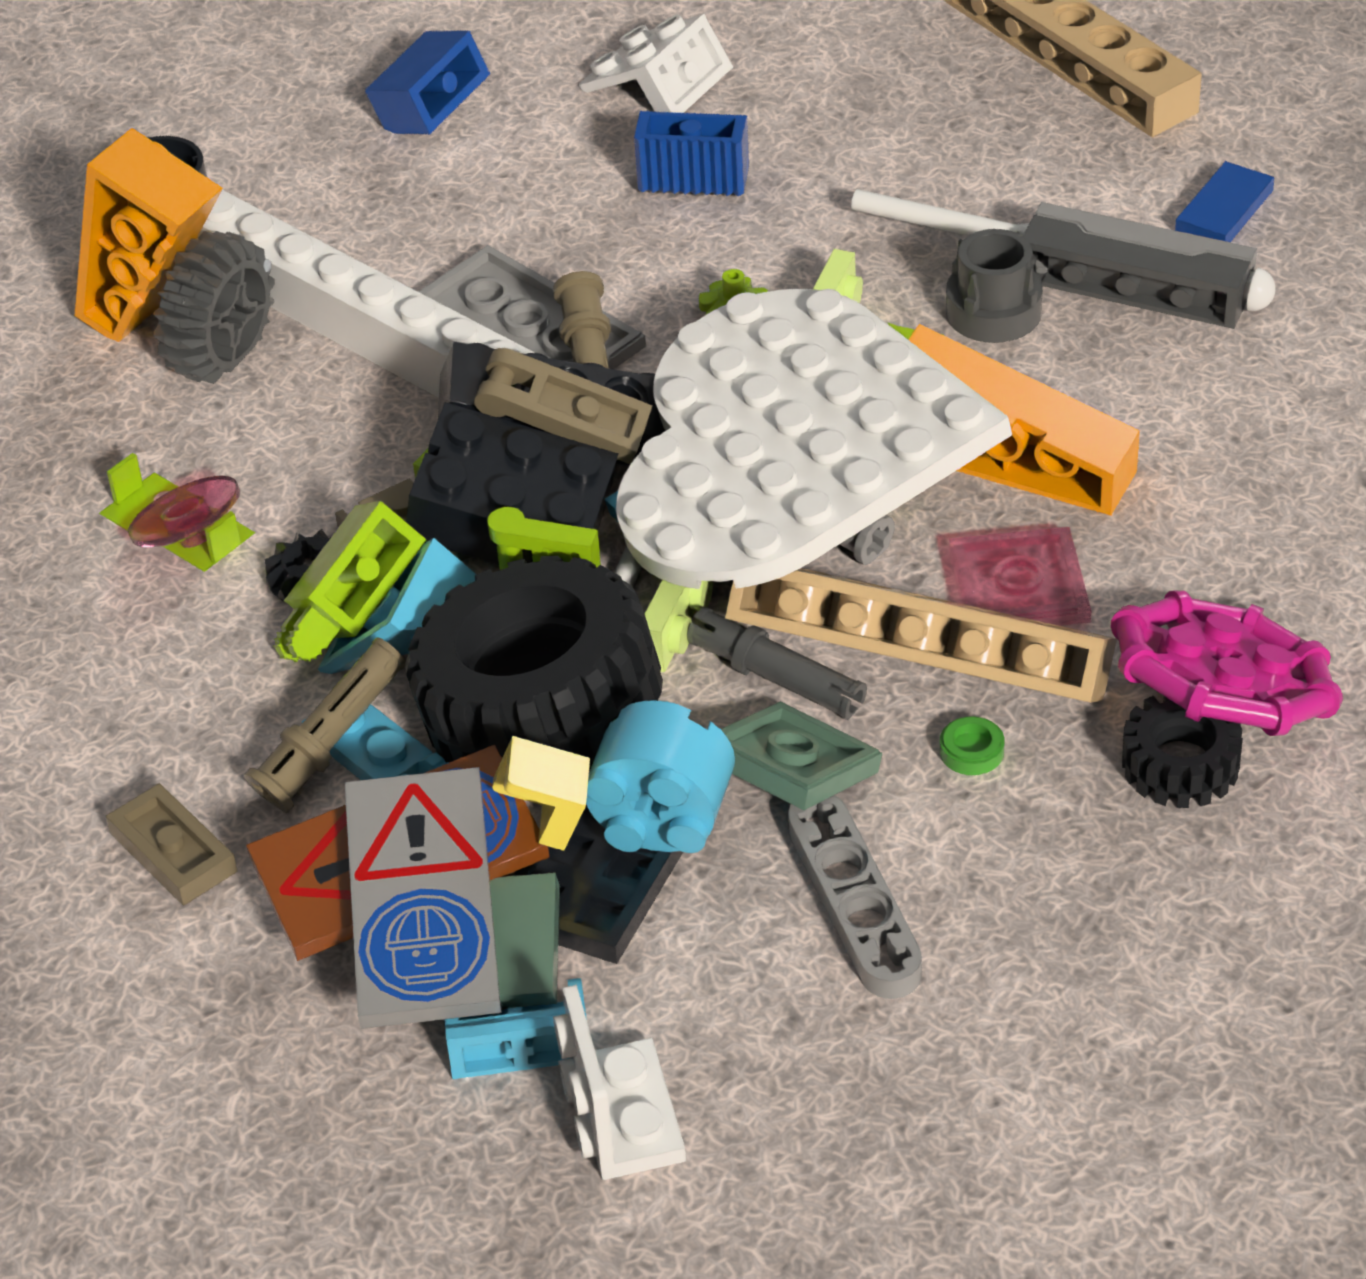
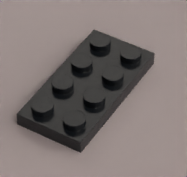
[513,766,683,964]

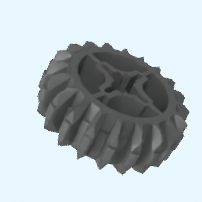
[154,231,275,384]

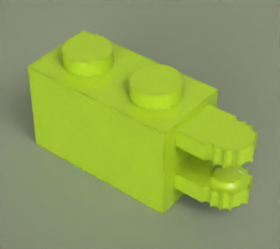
[273,501,426,662]

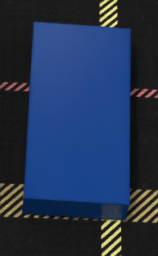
[1175,161,1275,242]

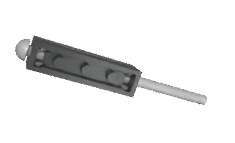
[851,189,1276,329]

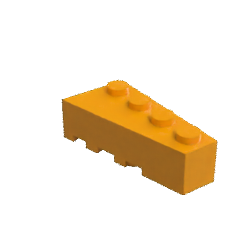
[74,128,223,342]
[908,324,1140,515]

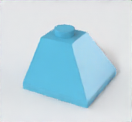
[318,538,477,674]

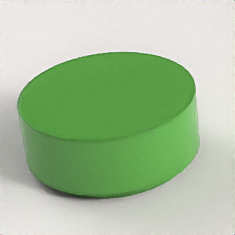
[940,716,1005,775]

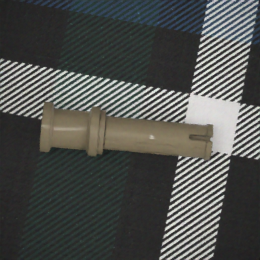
[553,271,611,368]
[244,637,406,813]

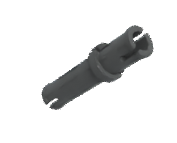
[687,607,867,720]

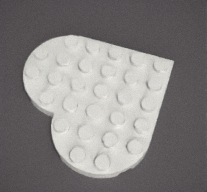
[616,289,1012,589]

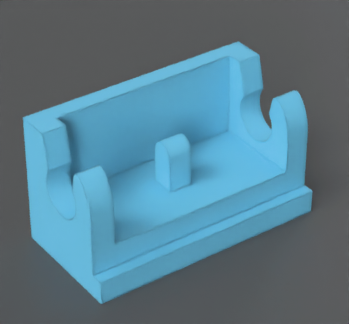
[445,978,587,1079]

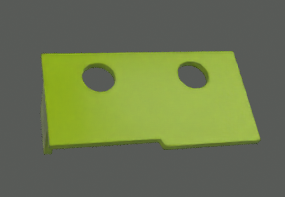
[99,453,256,572]

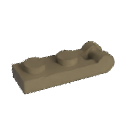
[474,348,652,465]

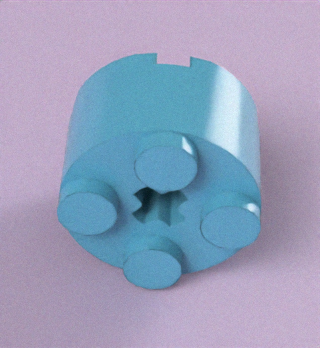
[586,700,735,853]

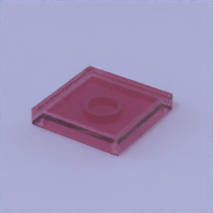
[949,527,1092,626]

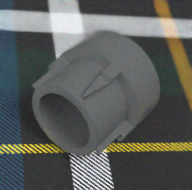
[946,229,1043,343]

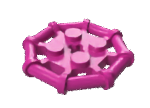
[1110,590,1343,736]

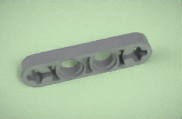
[788,795,922,999]

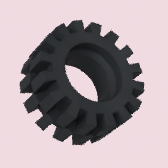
[1122,695,1243,808]

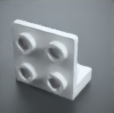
[579,14,733,113]
[553,985,686,1180]

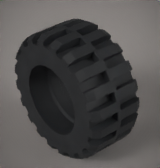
[406,556,663,767]

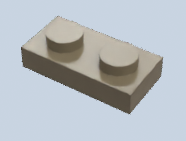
[105,783,238,906]

